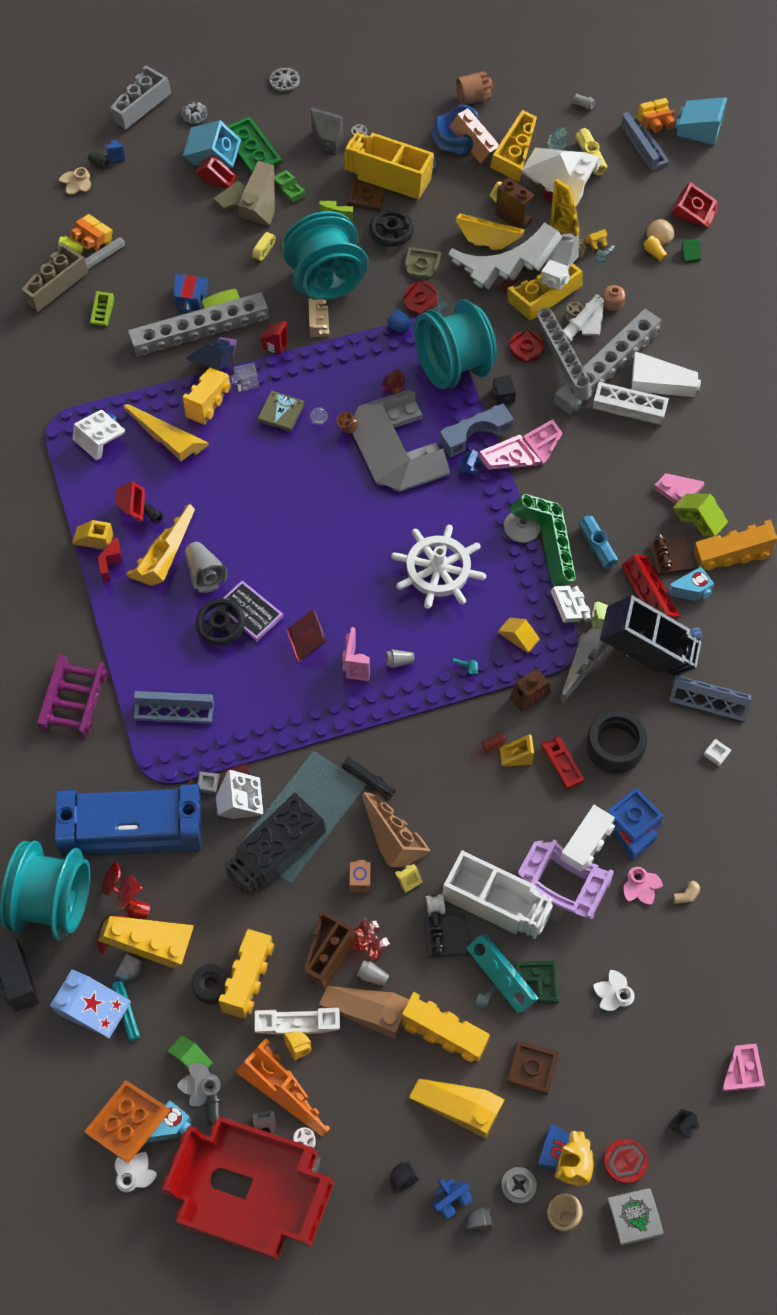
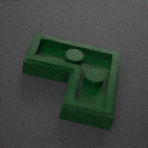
[514,961,559,1004]

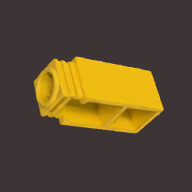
[344,132,434,200]

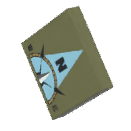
[258,390,305,432]

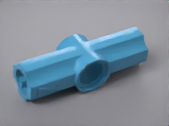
[578,515,618,569]

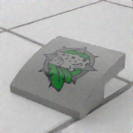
[608,1188,664,1246]

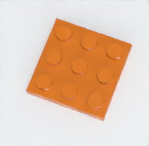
[84,1080,170,1164]

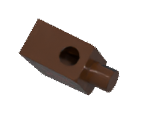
[510,669,551,712]

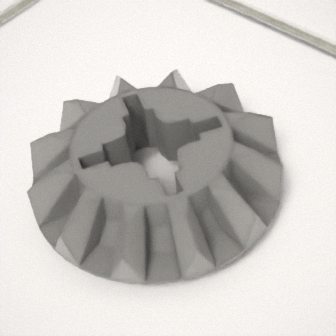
[181,101,207,124]
[502,1167,537,1204]

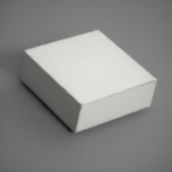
[703,739,731,766]

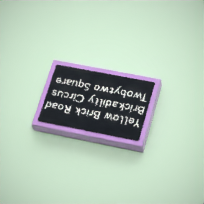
[224,581,283,642]

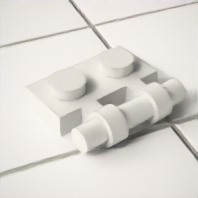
[551,586,591,623]

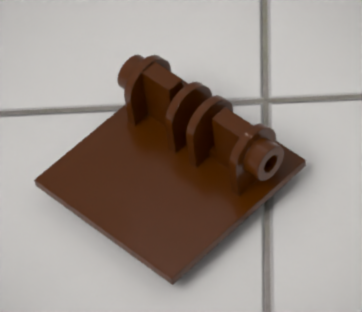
[649,535,694,574]

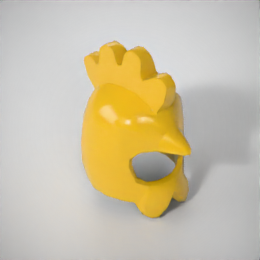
[554,1131,593,1186]

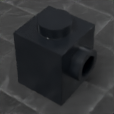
[491,375,516,406]

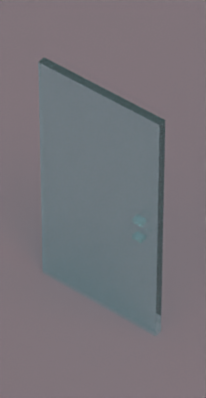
[241,751,367,884]

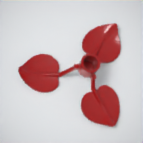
[97,862,150,954]

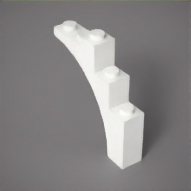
[448,223,562,290]

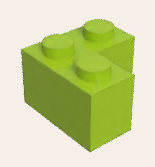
[673,493,728,537]

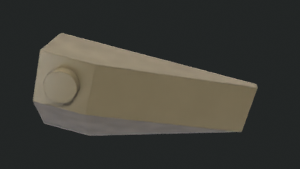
[238,161,275,227]

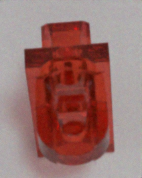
[353,919,390,961]

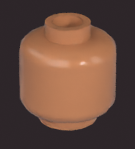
[602,285,625,311]

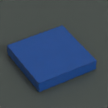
[607,787,664,843]

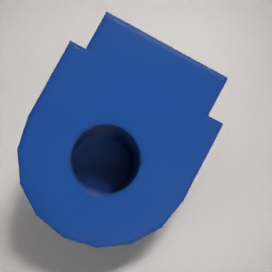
[387,309,413,332]

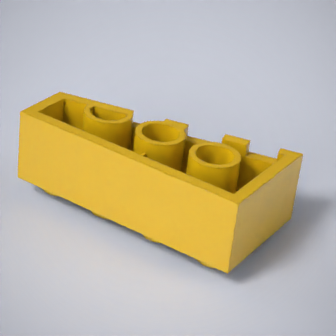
[490,110,537,182]
[218,929,275,1020]
[402,992,490,1062]

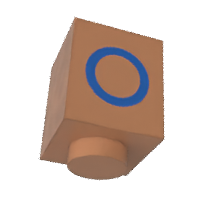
[349,860,371,893]

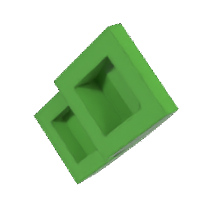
[274,170,306,203]

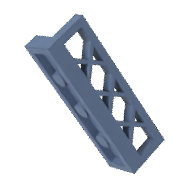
[621,112,669,171]
[669,675,751,722]
[134,691,214,724]

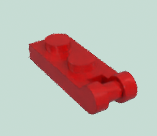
[541,736,585,790]

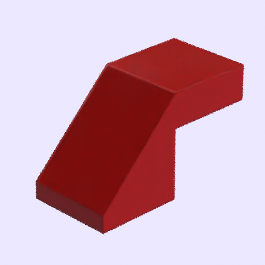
[98,537,123,583]

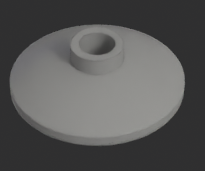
[504,513,541,543]

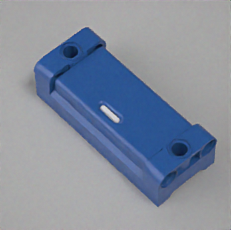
[55,784,201,857]

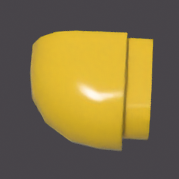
[283,1031,312,1061]

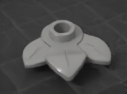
[177,1063,221,1106]

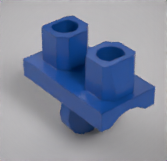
[430,1178,472,1219]

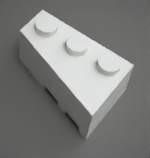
[560,805,615,872]

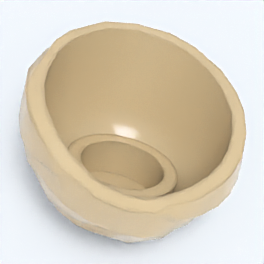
[646,219,674,245]
[547,1193,583,1232]

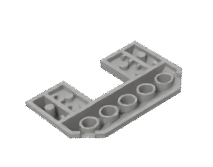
[352,389,450,492]

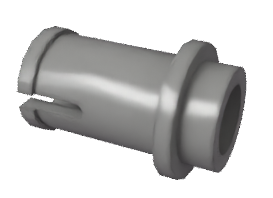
[573,93,595,110]

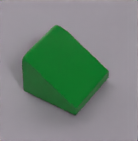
[681,239,701,262]

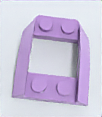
[518,839,614,919]

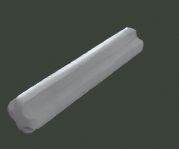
[85,237,125,269]

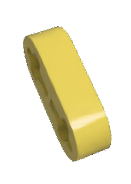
[252,232,276,261]

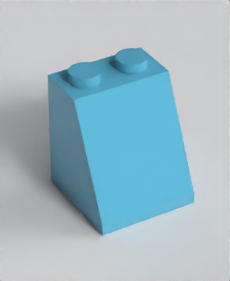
[675,97,727,145]
[183,120,241,168]

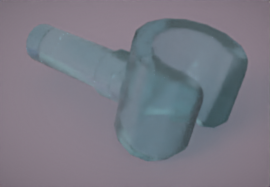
[596,245,615,262]
[475,984,498,1008]

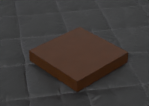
[348,178,386,212]
[506,1041,558,1095]

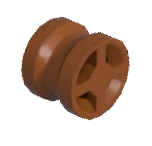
[336,411,358,434]

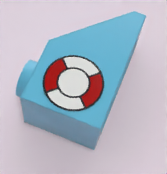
[668,567,714,601]
[146,1101,191,1142]

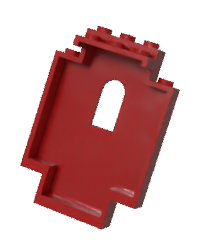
[161,1116,335,1261]

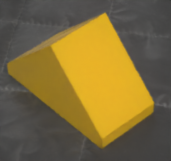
[498,618,540,653]
[500,734,534,767]

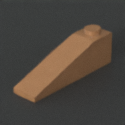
[319,986,409,1039]

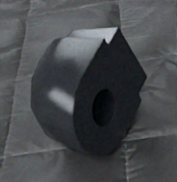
[390,1161,419,1193]

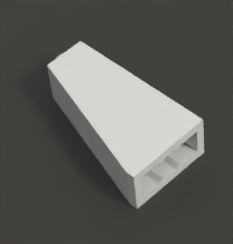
[631,352,701,397]

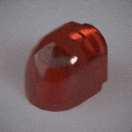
[381,369,405,393]

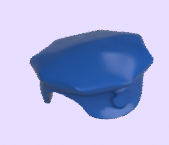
[431,105,479,155]

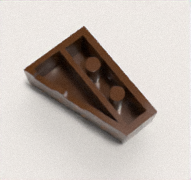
[304,910,358,990]

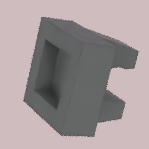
[253,1110,276,1134]

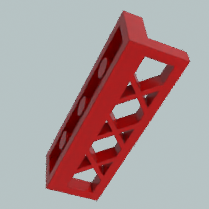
[621,554,681,619]

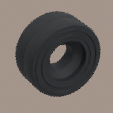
[191,964,229,1004]

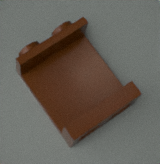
[496,177,535,229]

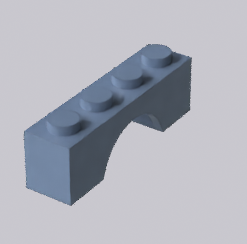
[440,404,514,457]

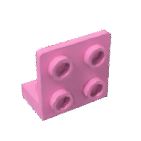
[342,627,370,681]

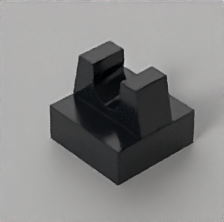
[668,1109,700,1139]

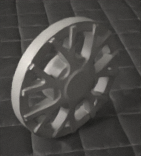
[270,68,300,92]

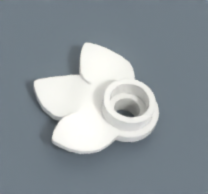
[593,970,634,1011]
[115,1152,157,1192]

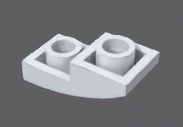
[582,303,604,336]

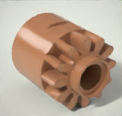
[456,71,493,105]

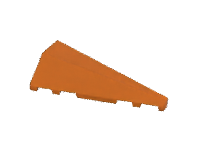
[235,1038,330,1137]

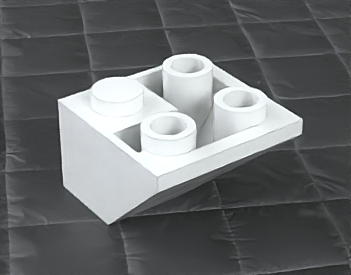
[216,770,263,819]

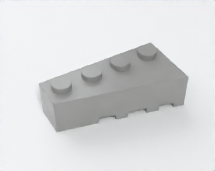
[110,65,171,129]

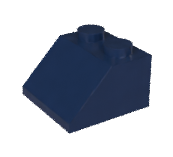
[186,339,235,370]

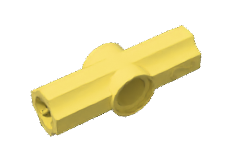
[575,128,607,176]

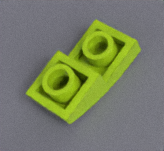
[319,201,353,223]
[202,289,240,308]

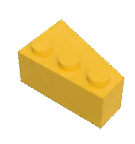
[183,367,231,425]

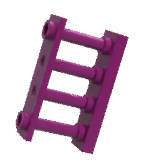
[37,654,108,740]

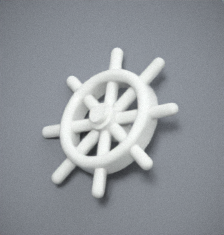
[391,525,486,609]

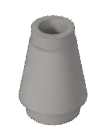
[385,649,414,668]
[357,961,389,986]

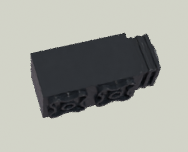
[600,595,702,677]
[224,792,326,897]

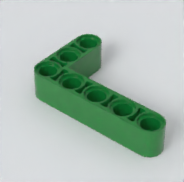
[510,494,576,587]

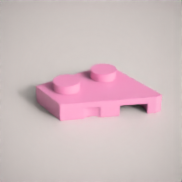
[523,419,563,466]

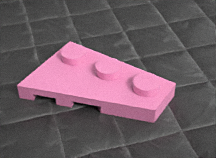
[478,435,541,469]

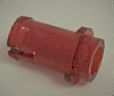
[481,732,507,753]
[224,762,250,775]

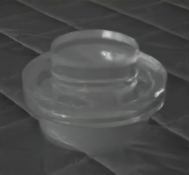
[310,407,328,425]

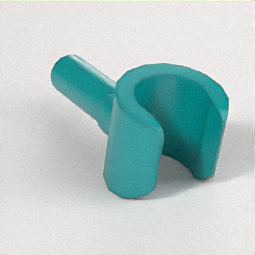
[452,658,478,675]

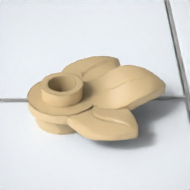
[59,167,91,195]

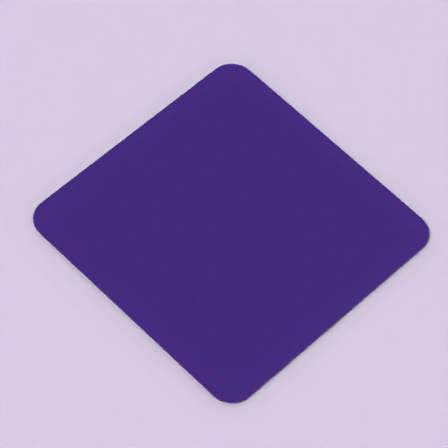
[45,318,579,785]

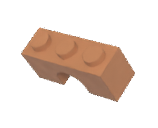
[449,109,499,164]

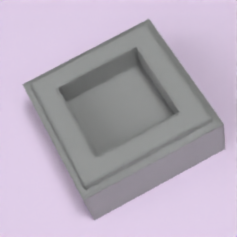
[197,772,220,795]

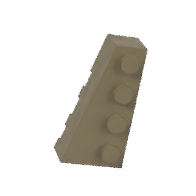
[21,242,89,312]

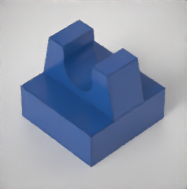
[106,140,125,162]
[458,449,482,475]

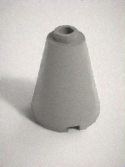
[185,542,228,593]

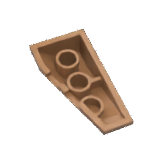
[362,793,431,867]

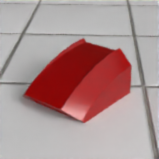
[671,182,718,227]

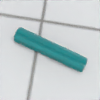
[112,981,140,1041]

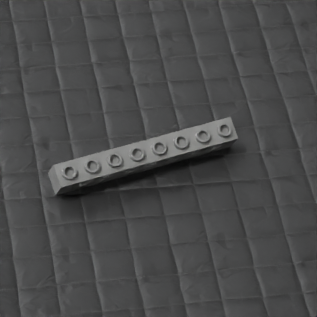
[128,292,269,357]
[554,309,661,415]

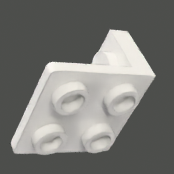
[72,410,125,460]

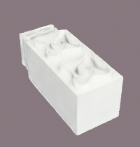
[443,851,553,939]

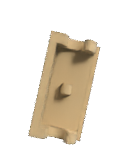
[309,299,329,337]

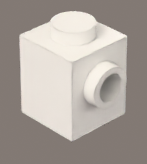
[541,260,570,290]

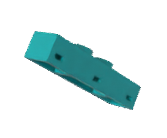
[466,934,539,1013]

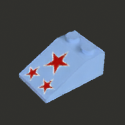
[50,969,131,1038]

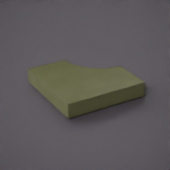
[213,181,245,212]

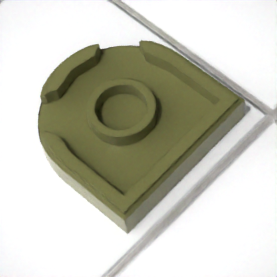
[405,247,442,280]

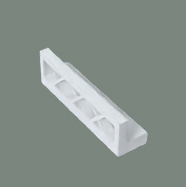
[593,382,669,425]

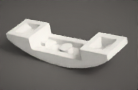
[255,1008,340,1035]

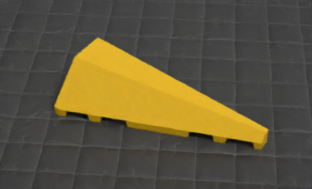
[124,404,209,461]
[126,504,195,586]

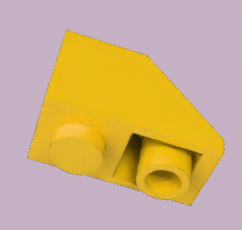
[72,520,114,550]

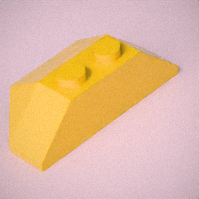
[456,214,525,250]

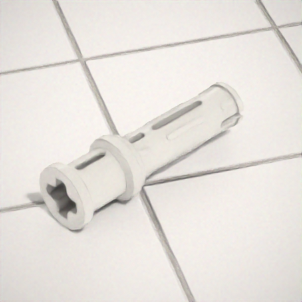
[563,294,604,342]

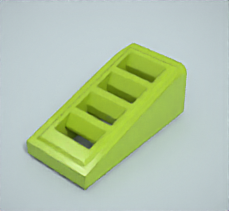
[90,291,114,327]

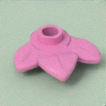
[623,867,663,905]

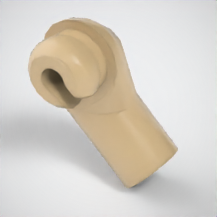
[673,881,700,904]

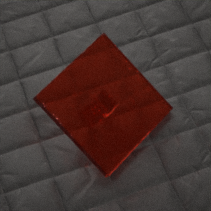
[286,609,327,662]

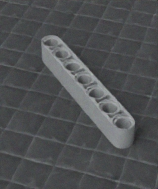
[537,308,592,400]

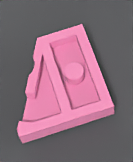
[654,473,705,504]
[722,1044,765,1092]

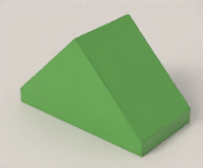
[167,1035,213,1071]

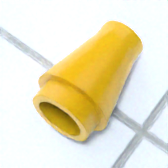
[643,236,667,262]

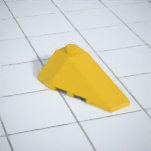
[409,1079,505,1139]

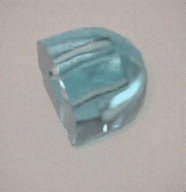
[548,126,568,150]

